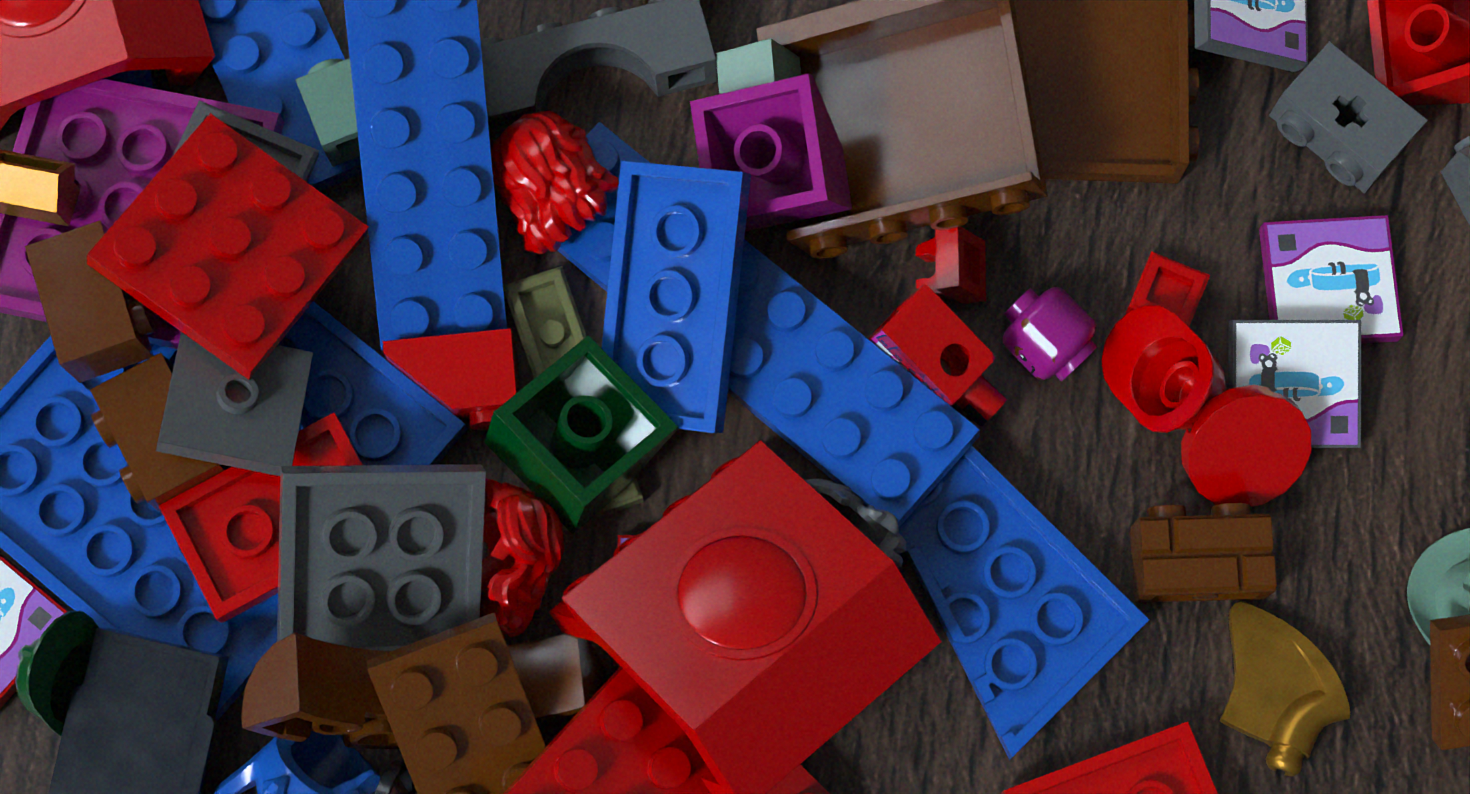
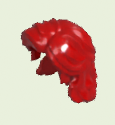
[491,111,619,254]
[480,478,565,637]

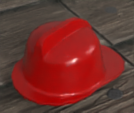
[1101,305,1226,433]

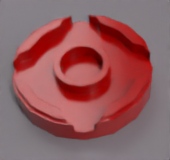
[1181,384,1311,507]

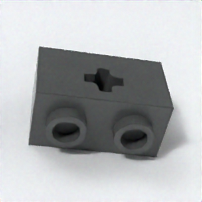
[1269,41,1428,194]

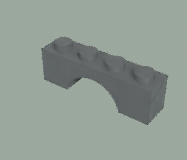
[481,0,717,140]

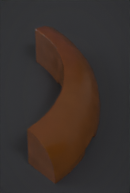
[242,632,608,749]

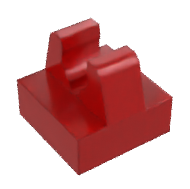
[916,226,986,304]

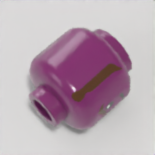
[1002,287,1098,382]

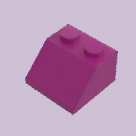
[690,74,852,232]

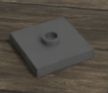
[156,332,313,476]

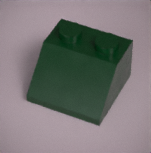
[484,335,678,534]

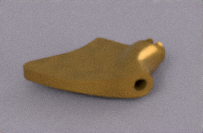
[1220,602,1350,776]

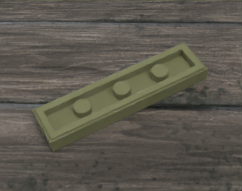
[503,266,644,521]

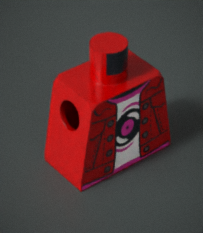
[868,283,1007,427]

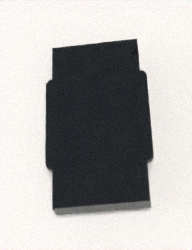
[48,628,229,794]

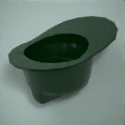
[15,610,99,737]

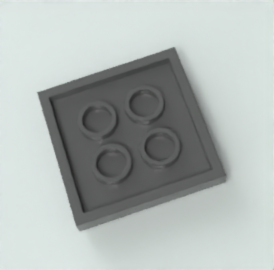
[277,464,486,651]

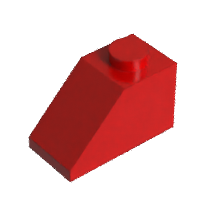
[383,328,521,431]

